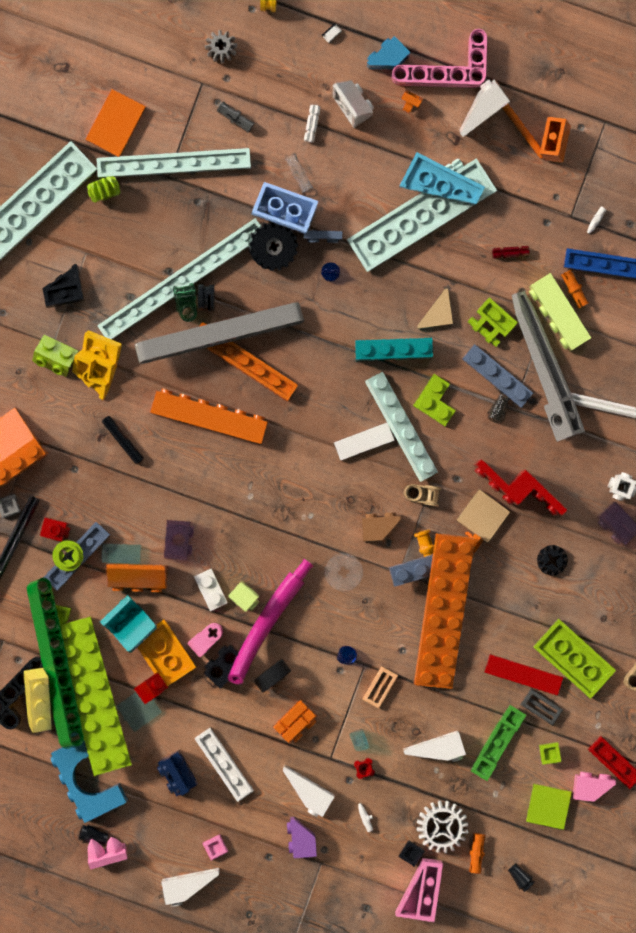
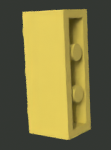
[24,668,52,733]

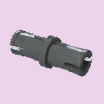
[217,101,255,133]

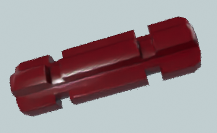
[492,246,530,259]

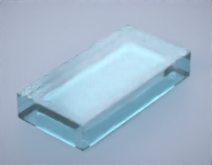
[102,543,141,564]

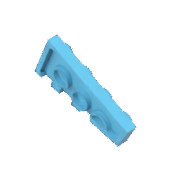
[399,152,485,205]

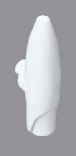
[587,207,607,234]
[358,803,373,832]

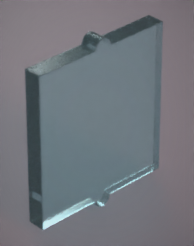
[116,692,162,732]

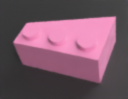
[395,858,443,922]

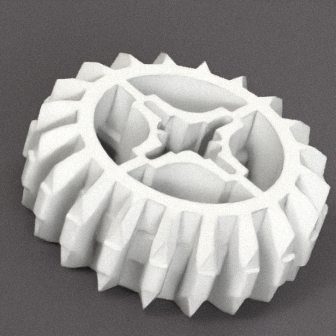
[416,800,469,853]

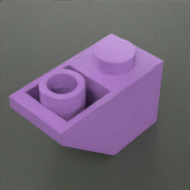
[287,817,317,858]

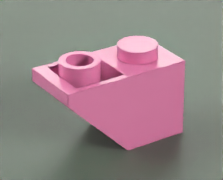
[572,772,616,802]

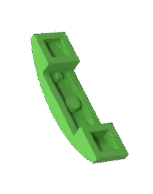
[471,705,526,781]

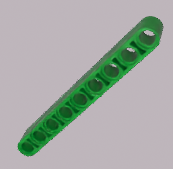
[27,577,84,749]

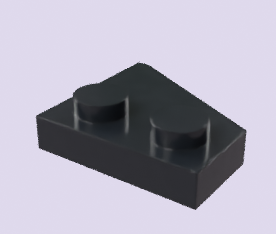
[42,264,84,308]

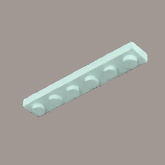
[365,372,438,482]

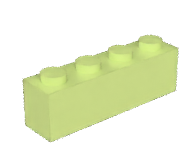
[529,273,591,351]

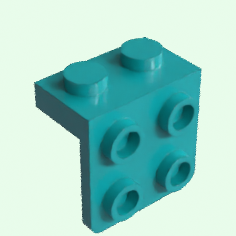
[100,595,157,653]

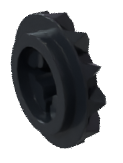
[537,545,568,576]

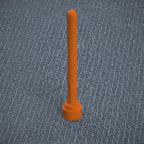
[495,80,543,159]

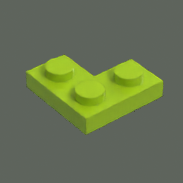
[413,374,456,427]

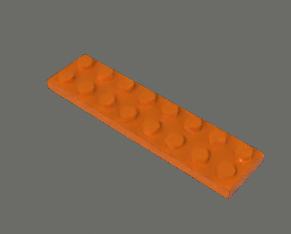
[414,533,475,689]

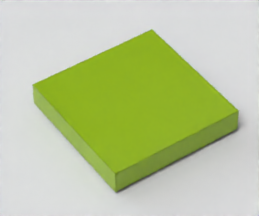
[526,783,572,830]

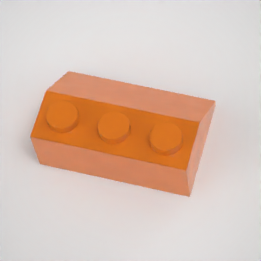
[106,563,168,592]

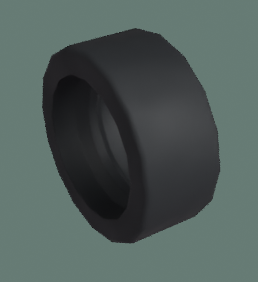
[254,659,291,693]

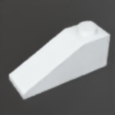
[403,730,466,762]
[283,765,334,817]
[161,868,220,907]

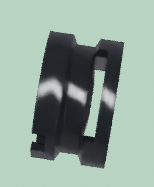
[198,284,215,311]

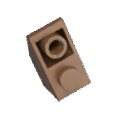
[362,512,401,541]

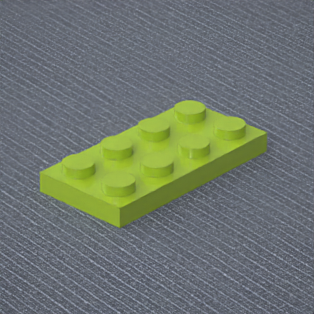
[533,619,616,699]

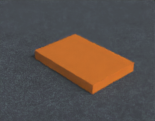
[85,89,146,157]

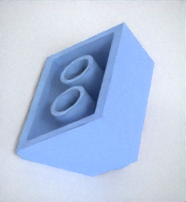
[251,182,318,234]

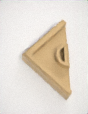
[417,289,453,329]

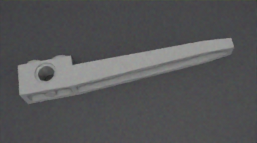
[512,291,585,442]

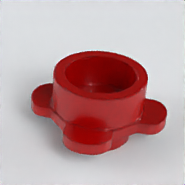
[354,758,375,779]

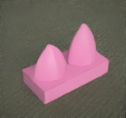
[88,837,127,870]

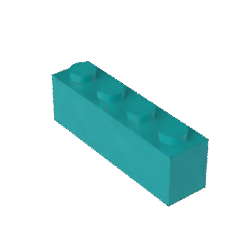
[355,338,433,361]

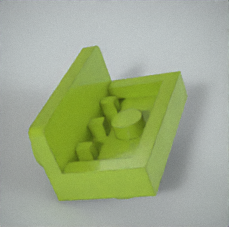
[32,335,78,377]

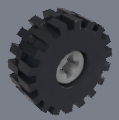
[248,221,298,271]

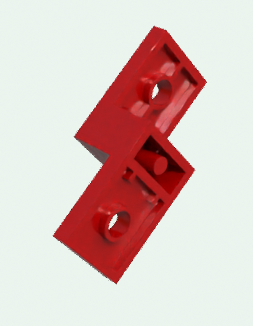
[474,459,567,516]

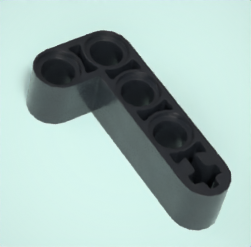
[0,656,43,730]

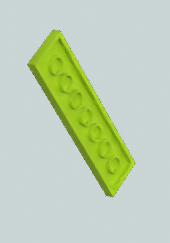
[60,616,132,776]

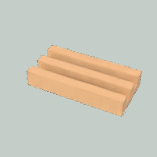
[363,666,398,709]

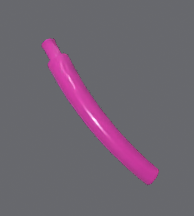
[228,559,313,684]

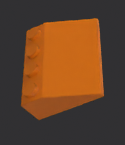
[0,408,48,488]

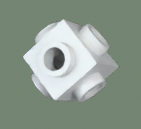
[608,473,636,502]

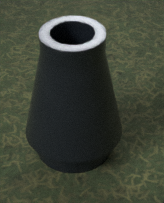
[78,824,108,845]
[508,863,535,892]

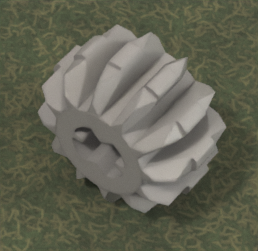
[205,30,238,63]

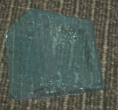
[349,728,370,751]

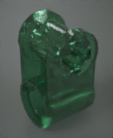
[173,283,197,322]

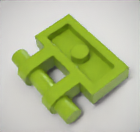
[468,297,518,347]

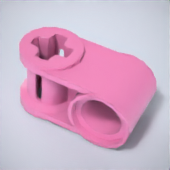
[187,623,223,658]

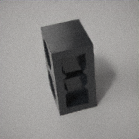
[204,644,239,689]

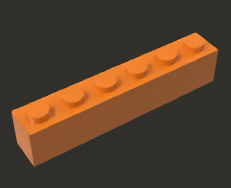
[150,388,268,445]

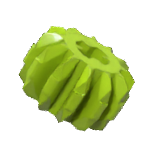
[87,176,120,203]

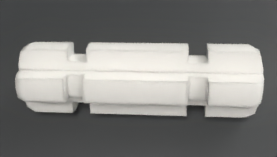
[304,105,320,143]

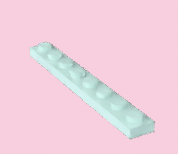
[97,148,251,178]

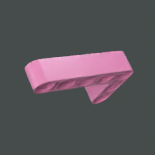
[391,29,487,88]

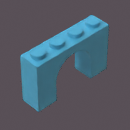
[50,741,128,823]

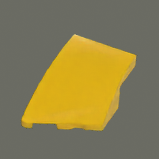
[72,330,122,400]

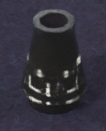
[487,394,510,424]

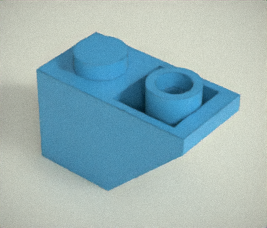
[367,36,411,70]

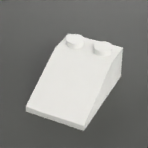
[333,80,374,128]
[460,80,510,137]

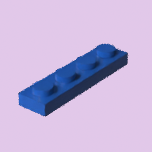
[563,248,636,279]

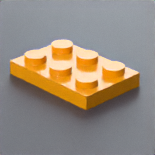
[137,619,196,686]

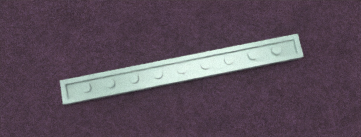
[97,218,261,340]

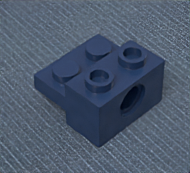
[157,750,198,797]

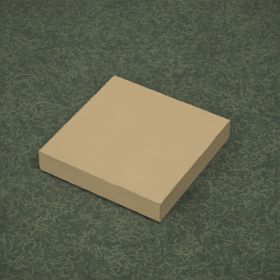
[457,489,510,543]

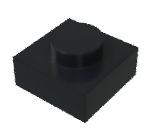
[398,839,425,867]

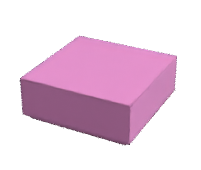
[202,834,228,861]

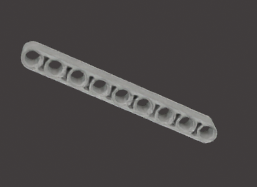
[134,302,304,364]

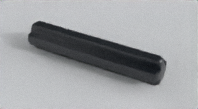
[102,416,144,464]

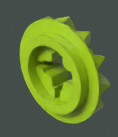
[52,540,83,571]

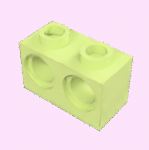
[228,581,260,612]

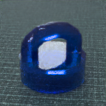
[321,262,340,282]
[337,646,357,665]

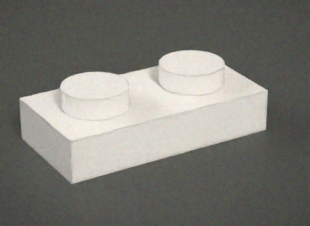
[194,568,228,611]

